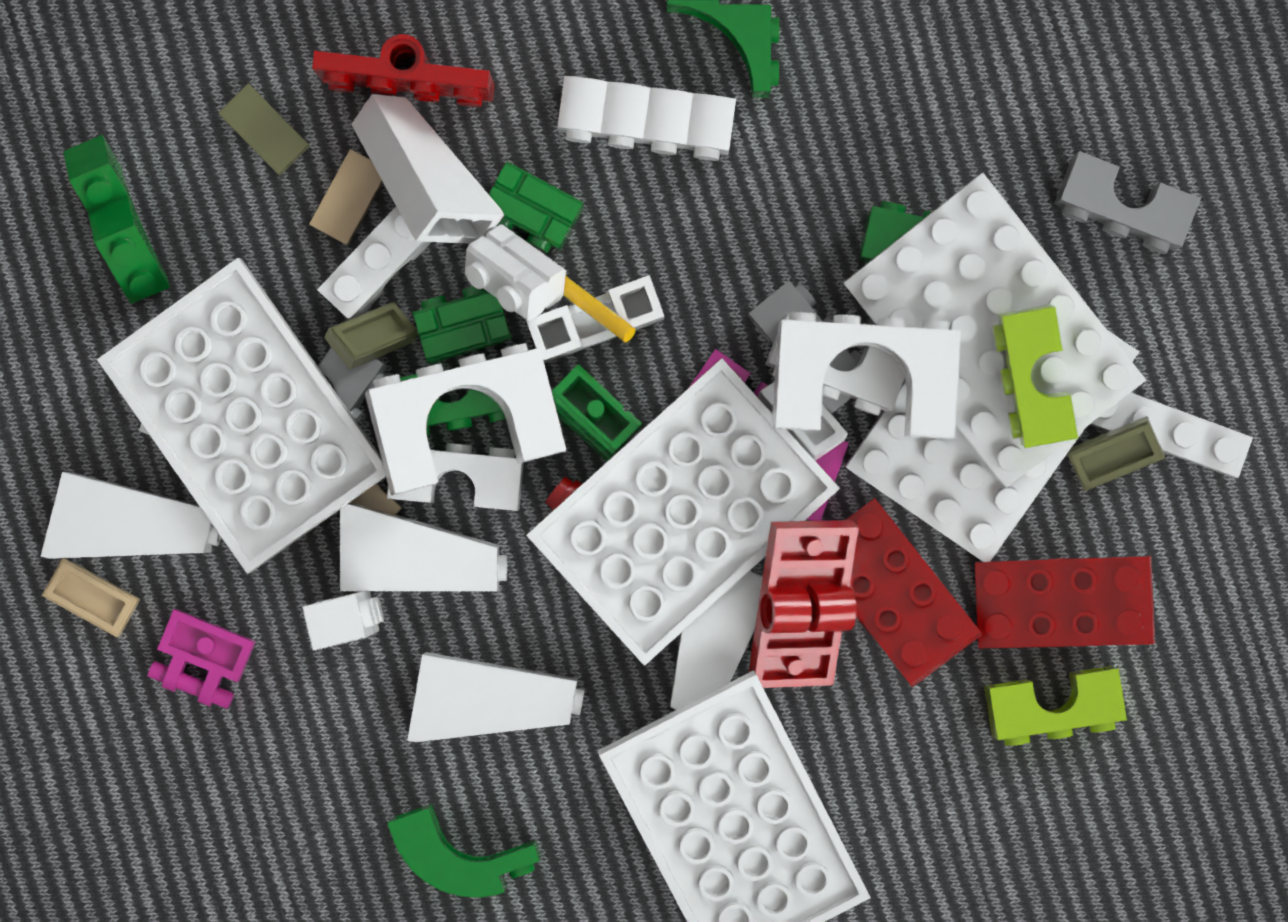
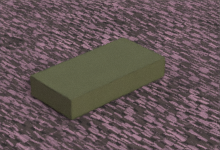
[218,83,310,176]
[324,302,419,370]
[1067,416,1165,491]

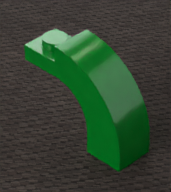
[387,803,541,897]

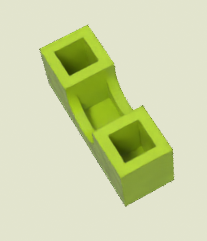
[992,304,1078,448]
[984,666,1127,746]

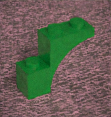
[667,0,779,98]
[63,134,170,304]

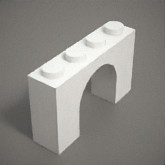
[772,312,961,439]
[365,343,566,496]

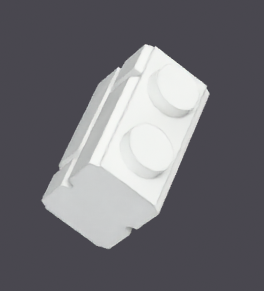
[465,224,566,322]

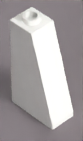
[351,94,504,244]
[41,472,222,558]
[340,502,507,591]
[670,571,763,710]
[407,652,584,742]

